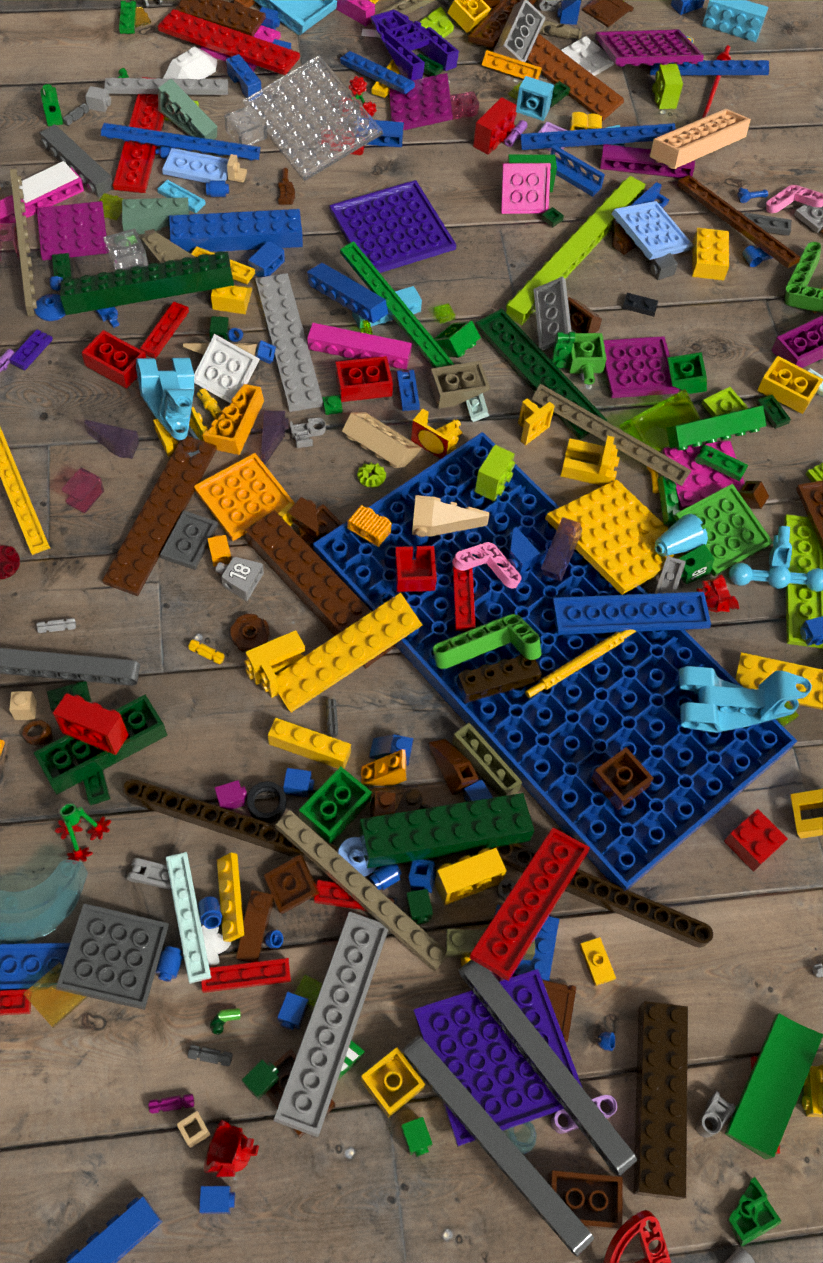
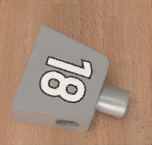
[215,557,264,601]

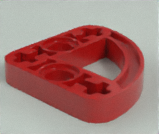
[604,1210,671,1263]

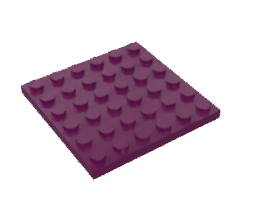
[595,29,704,66]

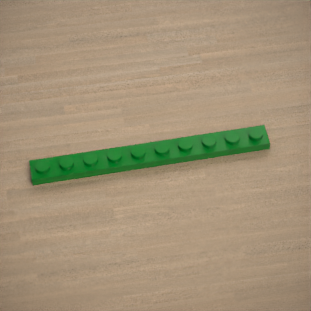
[340,241,455,368]

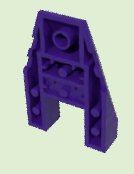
[371,9,459,81]

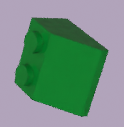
[433,320,481,358]
[667,352,707,394]

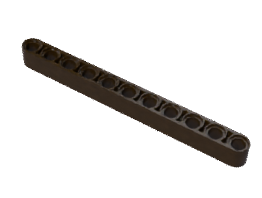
[123,779,338,865]

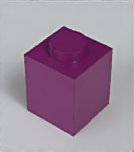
[215,780,247,810]

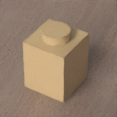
[9,691,37,720]
[177,1111,211,1148]

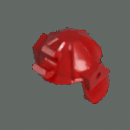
[696,575,739,612]
[204,1120,259,1177]

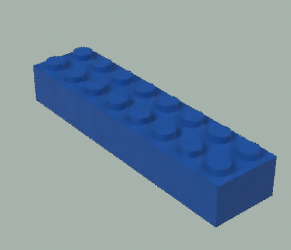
[169,209,303,253]

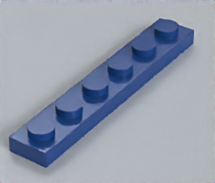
[340,51,415,95]

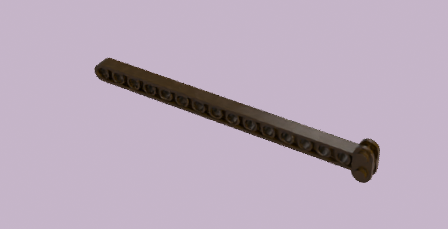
[395,789,713,948]

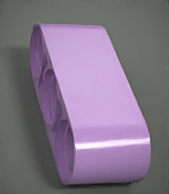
[551,1095,617,1134]

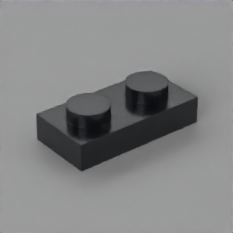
[622,292,658,317]

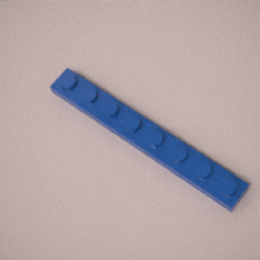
[650,60,769,75]

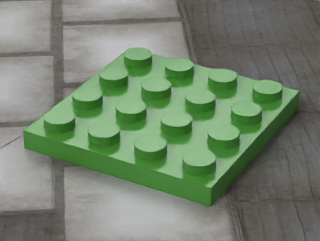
[674,484,773,576]

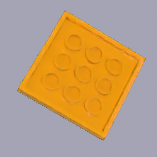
[194,453,295,541]

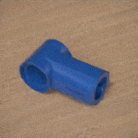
[742,245,773,267]

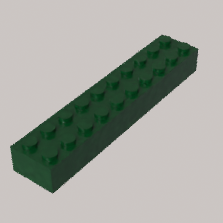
[60,251,234,315]

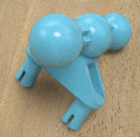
[729,526,823,592]

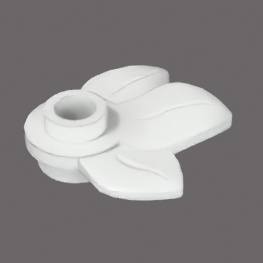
[202,925,231,966]

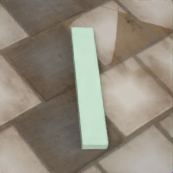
[166,852,211,984]

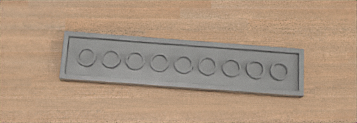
[255,273,323,412]
[274,911,388,1137]

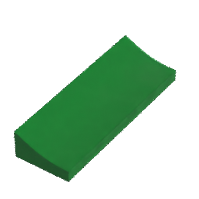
[725,1013,823,1160]

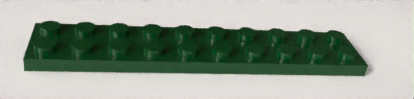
[475,309,607,440]

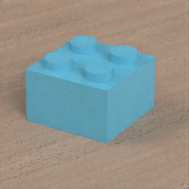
[516,76,554,121]

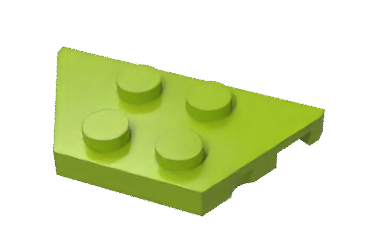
[420,7,454,38]

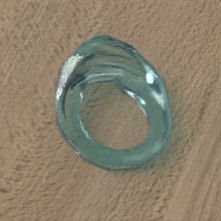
[507,1122,537,1155]

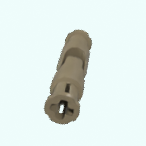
[539,20,583,40]

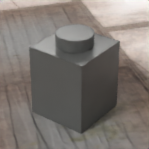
[650,253,678,280]

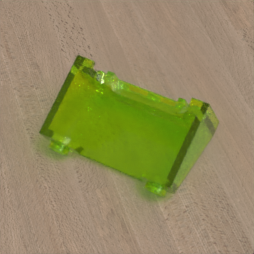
[618,389,701,451]

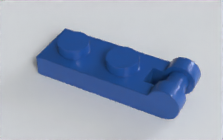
[396,369,420,411]

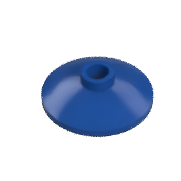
[34,294,66,321]

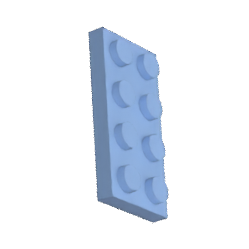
[162,148,229,183]

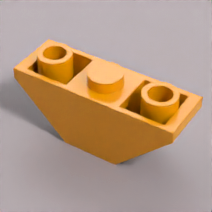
[361,749,406,786]

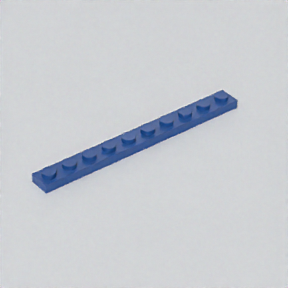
[101,123,261,160]
[521,123,676,150]

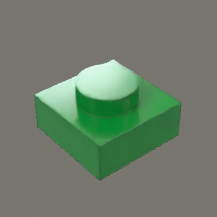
[323,395,343,415]

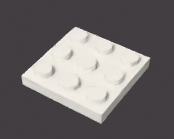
[561,36,615,76]
[194,334,260,403]

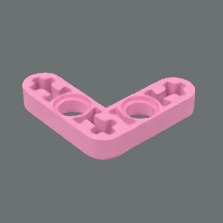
[766,185,823,213]
[452,542,521,589]

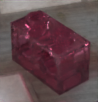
[450,91,479,120]

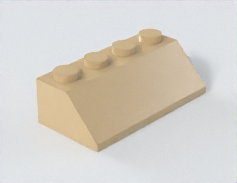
[342,412,422,468]

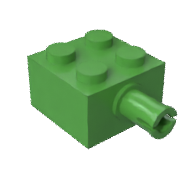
[568,333,607,385]

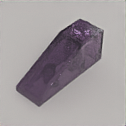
[261,410,289,464]
[84,420,139,459]

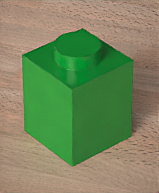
[400,1117,433,1157]

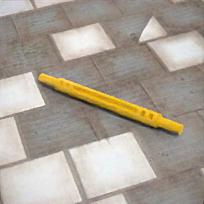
[525,630,636,698]

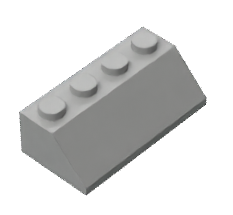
[493,0,545,63]

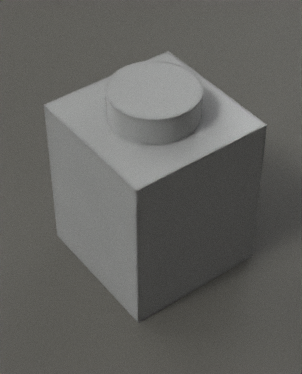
[85,86,111,112]

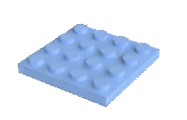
[612,201,694,260]

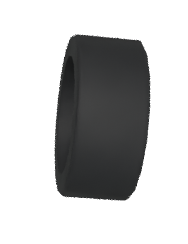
[247,781,286,823]

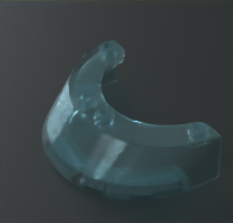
[0,860,88,944]

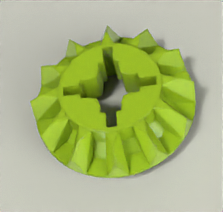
[357,462,386,488]

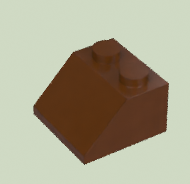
[568,297,602,333]

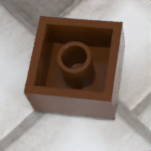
[591,747,654,810]

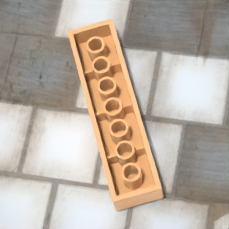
[650,109,751,169]

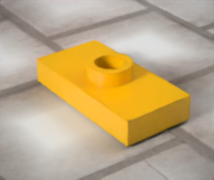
[579,937,616,986]

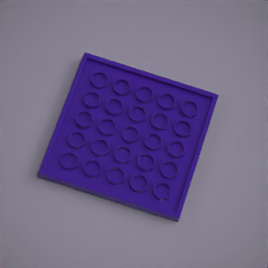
[329,180,456,273]
[413,969,582,1147]

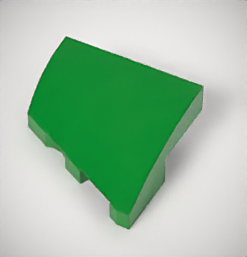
[728,1177,781,1247]

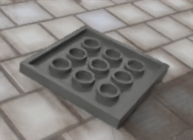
[56,903,169,1010]

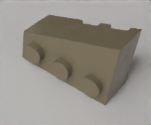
[141,232,195,264]

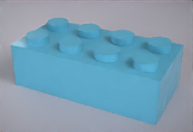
[702,0,769,42]

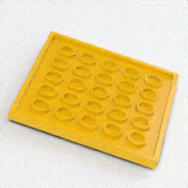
[545,480,691,595]

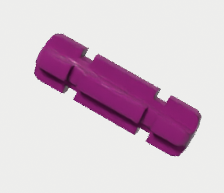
[148,1094,195,1114]

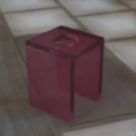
[0,223,20,261]
[62,467,104,513]

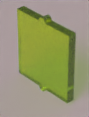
[99,193,123,221]

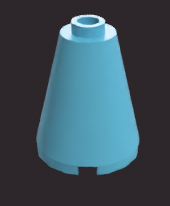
[655,514,708,556]

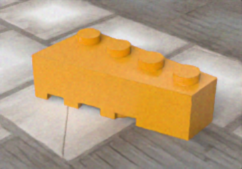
[202,384,264,455]

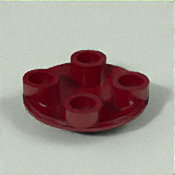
[0,545,20,580]

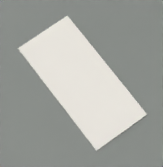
[11,161,79,203]

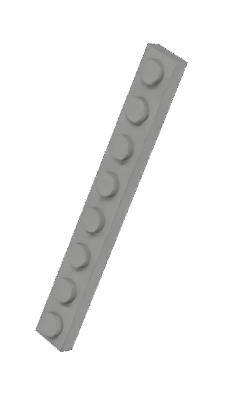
[104,78,228,95]

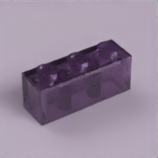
[541,517,582,581]

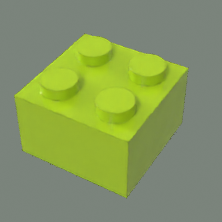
[652,64,683,109]
[475,445,515,501]

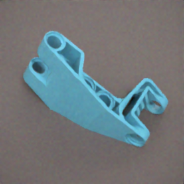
[136,358,194,440]
[679,666,812,733]

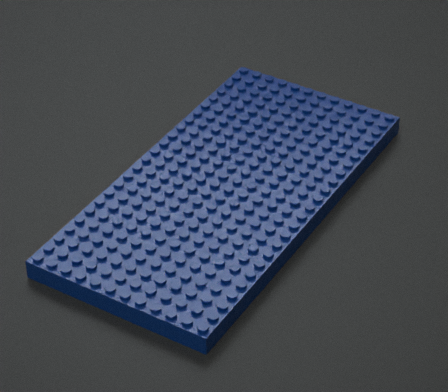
[313,432,797,891]

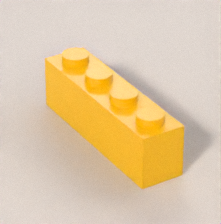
[268,718,351,769]

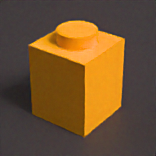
[207,535,231,567]

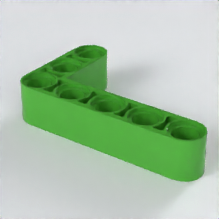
[784,242,823,313]
[433,614,542,669]

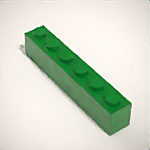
[666,406,766,451]

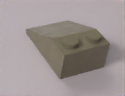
[429,361,490,409]

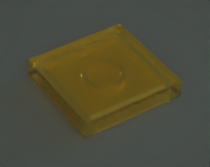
[23,962,88,1028]

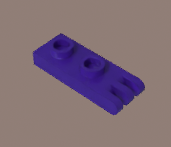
[9,329,53,370]

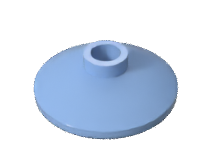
[338,837,376,877]

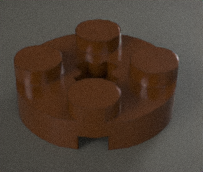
[230,614,270,651]

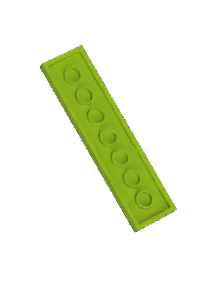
[784,514,823,649]

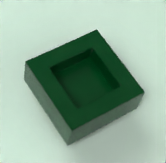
[541,207,564,228]

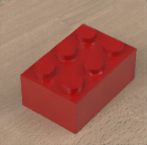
[473,97,517,155]
[82,330,146,389]
[336,356,393,402]
[53,693,128,755]

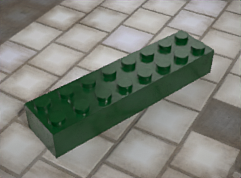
[359,793,534,868]

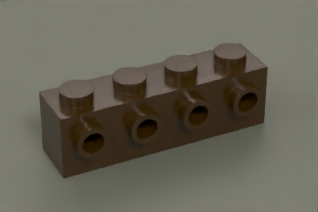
[457,654,541,703]

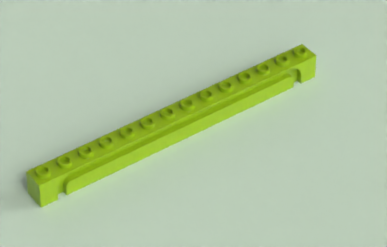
[506,176,646,326]

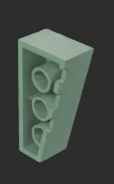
[158,78,218,140]
[122,198,190,236]

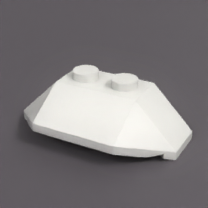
[163,46,217,79]

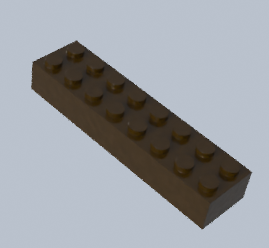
[634,1001,688,1200]

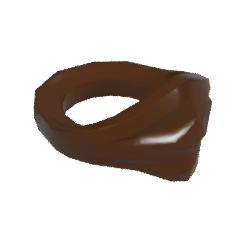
[22,720,52,745]

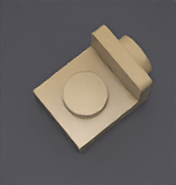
[227,154,247,182]

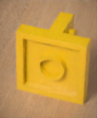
[518,398,555,446]

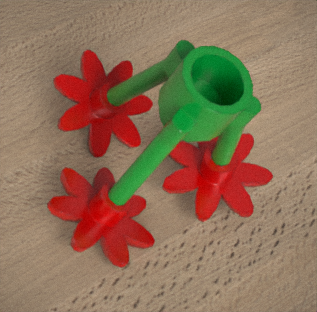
[55,803,111,865]

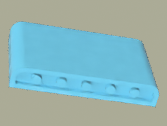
[254,0,337,35]

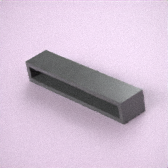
[39,124,114,197]

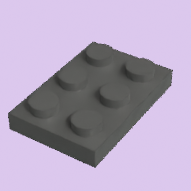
[160,511,218,570]

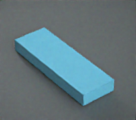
[157,179,205,213]

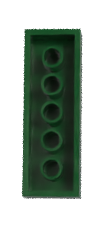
[34,694,168,795]

